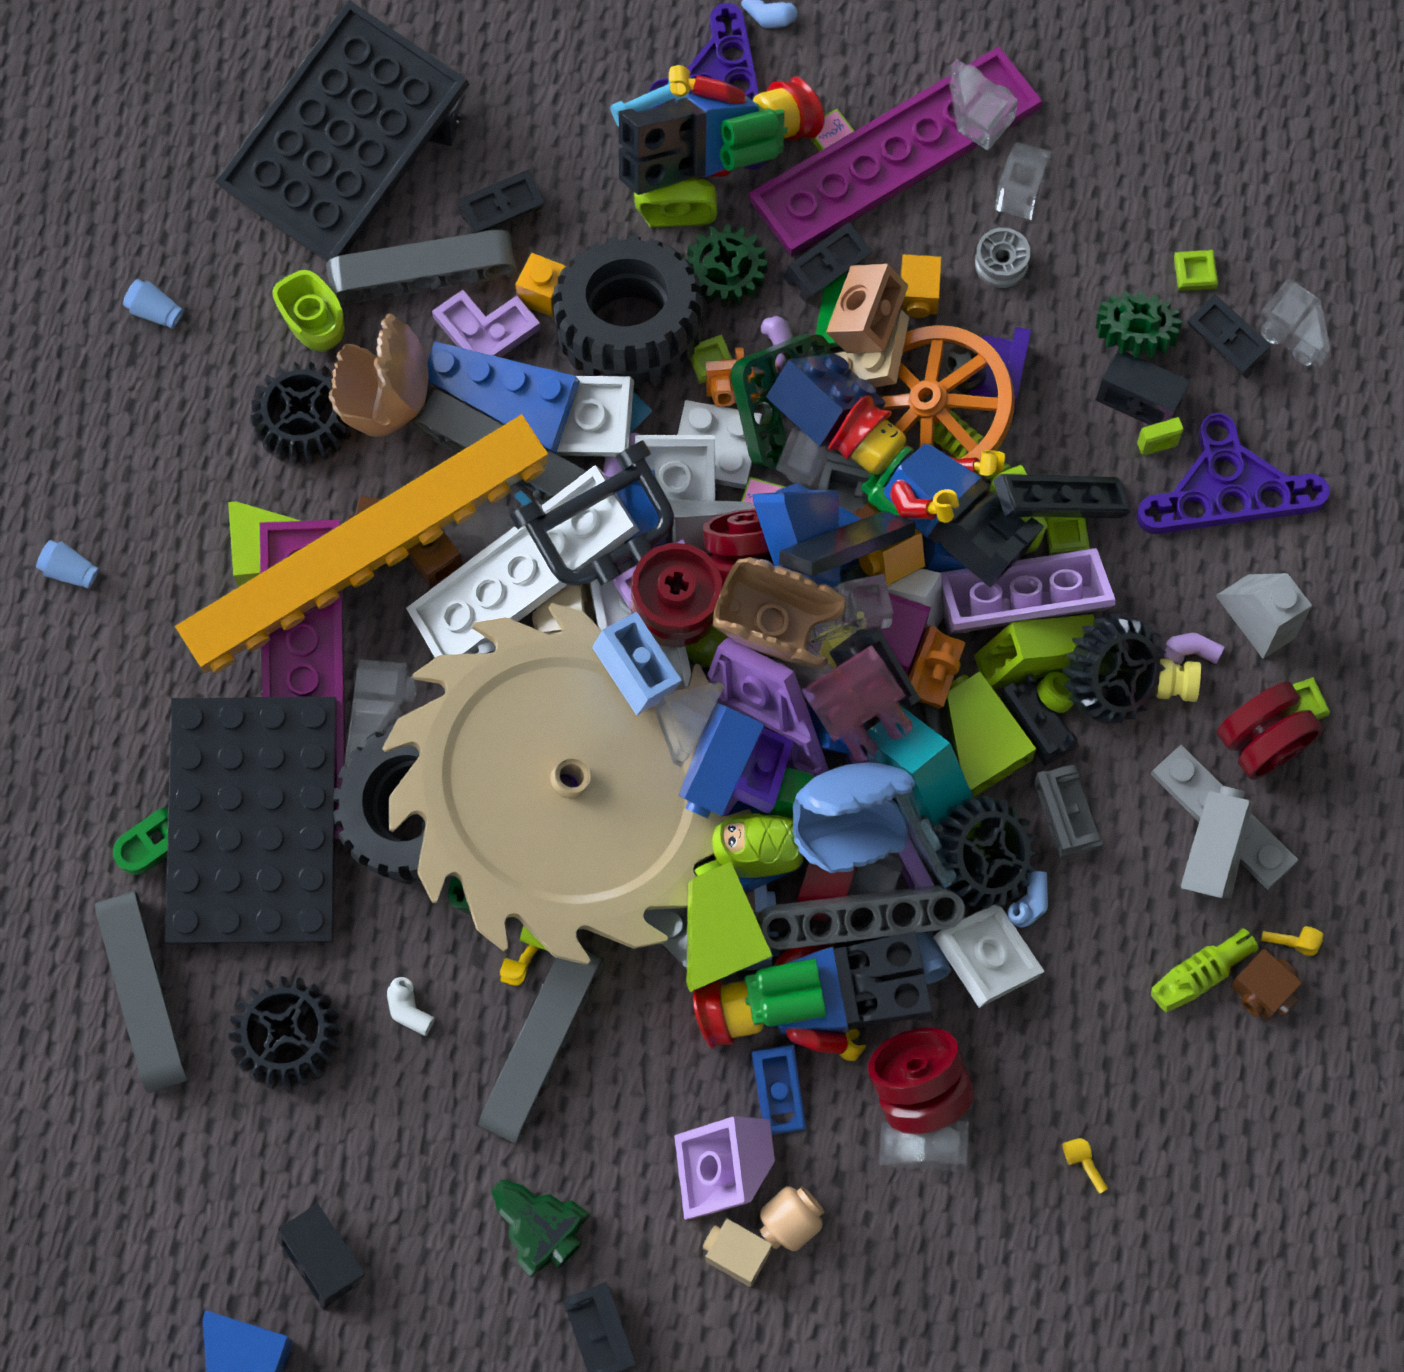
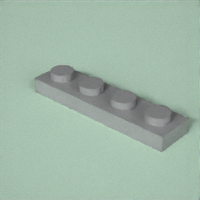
[1151,745,1298,890]

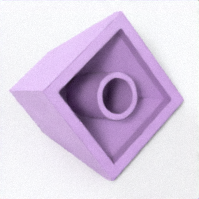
[674,1117,775,1220]

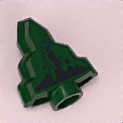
[491,1179,590,1278]

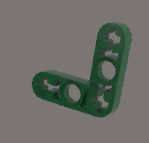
[731,334,830,469]

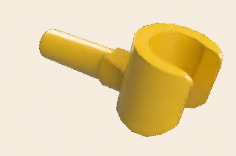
[1261,926,1323,956]
[500,945,539,986]
[1062,1138,1108,1194]

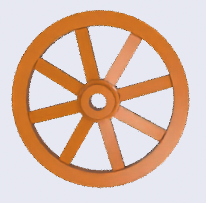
[881,325,1015,462]

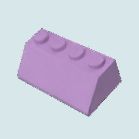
[940,548,1115,635]

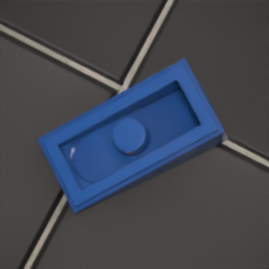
[751,1044,807,1135]

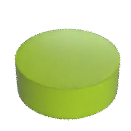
[1037,671,1074,713]

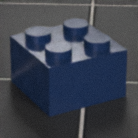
[766,354,886,447]

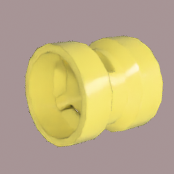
[1155,659,1201,702]

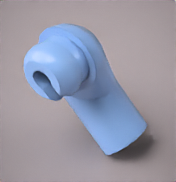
[741,0,797,29]
[1007,871,1048,927]

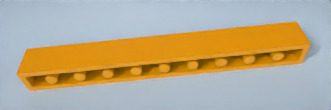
[175,414,548,674]

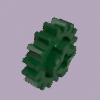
[684,224,767,307]
[1095,291,1182,358]

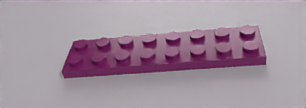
[749,46,1042,257]
[260,520,346,840]

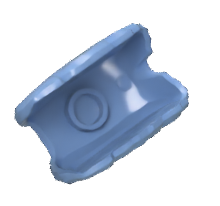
[793,762,915,873]

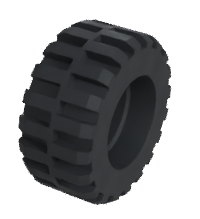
[553,236,703,387]
[333,724,455,886]

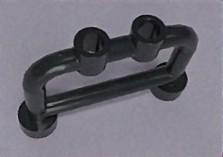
[509,440,674,586]

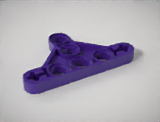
[649,3,767,169]
[1137,413,1330,534]

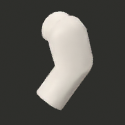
[387,977,435,1036]

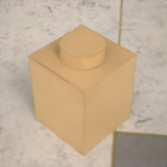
[703,1219,772,1288]

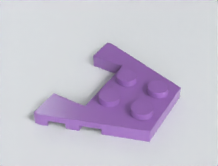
[707,637,829,777]

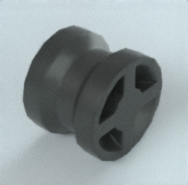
[945,345,987,392]

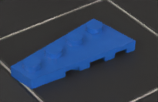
[427,341,580,454]

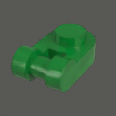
[113,807,168,875]

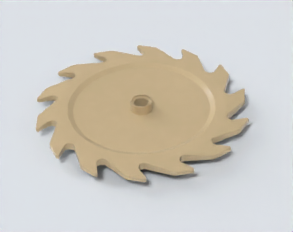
[383,603,751,965]

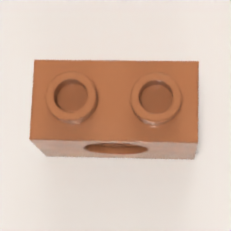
[826,264,909,353]

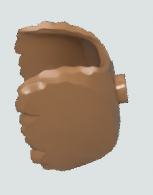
[329,313,429,437]
[713,557,847,668]

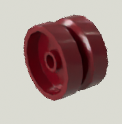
[703,508,774,589]
[630,543,722,648]
[1216,680,1324,780]
[868,1027,974,1134]

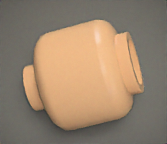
[760,1187,824,1251]

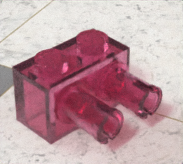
[801,645,913,762]

